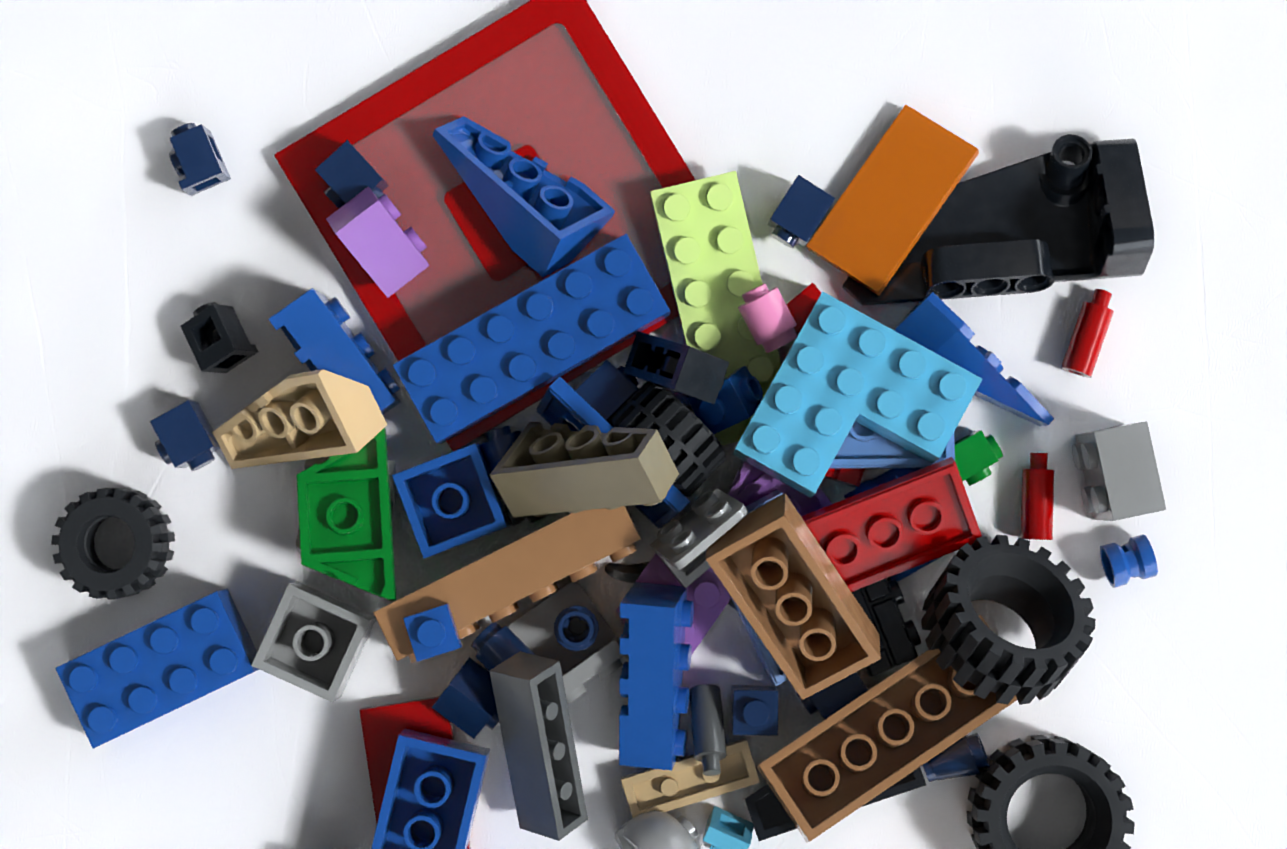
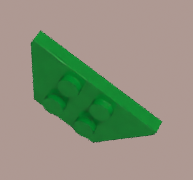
[297,428,396,601]

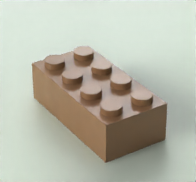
[705,493,881,700]

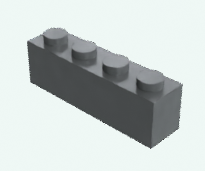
[490,651,588,841]

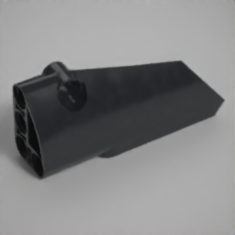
[842,134,1154,306]

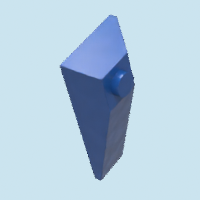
[432,116,615,277]
[893,292,1054,426]

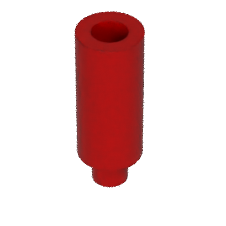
[1061,289,1114,378]
[1020,453,1055,540]

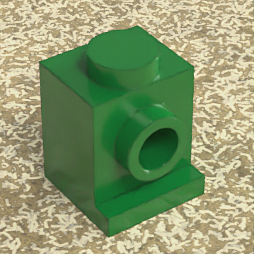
[954,430,1003,486]

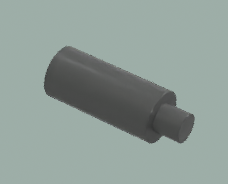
[689,684,727,776]

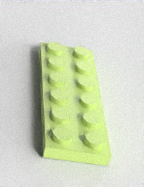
[649,171,781,445]

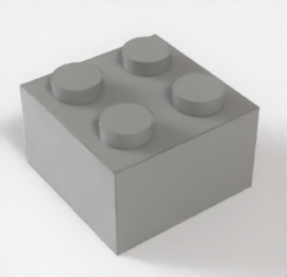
[1072,421,1167,521]
[251,581,376,702]

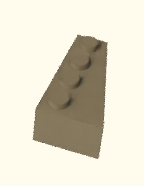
[490,422,679,517]

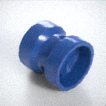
[1100,534,1158,588]

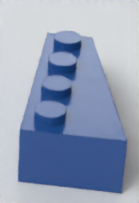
[619,582,694,771]

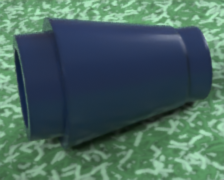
[554,606,599,651]
[923,733,990,782]

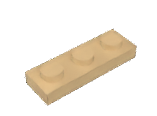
[621,738,760,818]

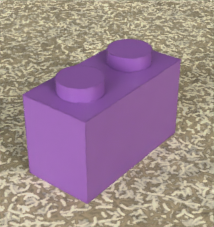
[326,186,430,298]

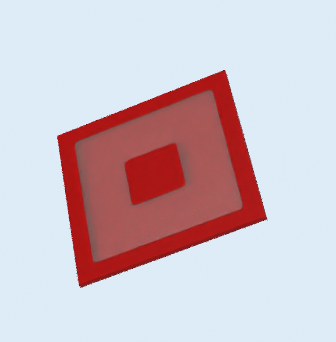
[274,0,695,452]

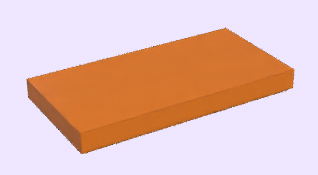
[806,104,979,296]

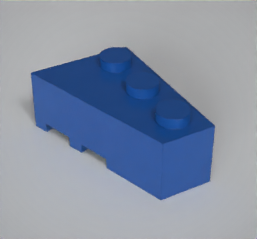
[268,288,401,415]

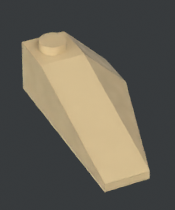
[212,369,387,469]

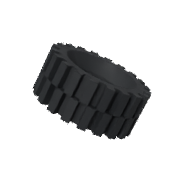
[921,535,1096,705]
[966,735,1135,849]

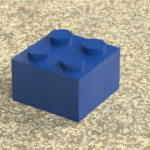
[392,443,511,559]

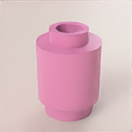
[738,283,797,353]

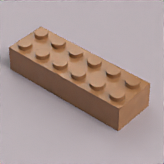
[373,506,641,663]
[757,614,1017,843]

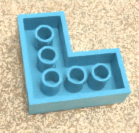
[732,291,982,498]

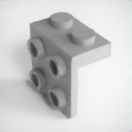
[650,488,748,588]
[508,582,624,704]

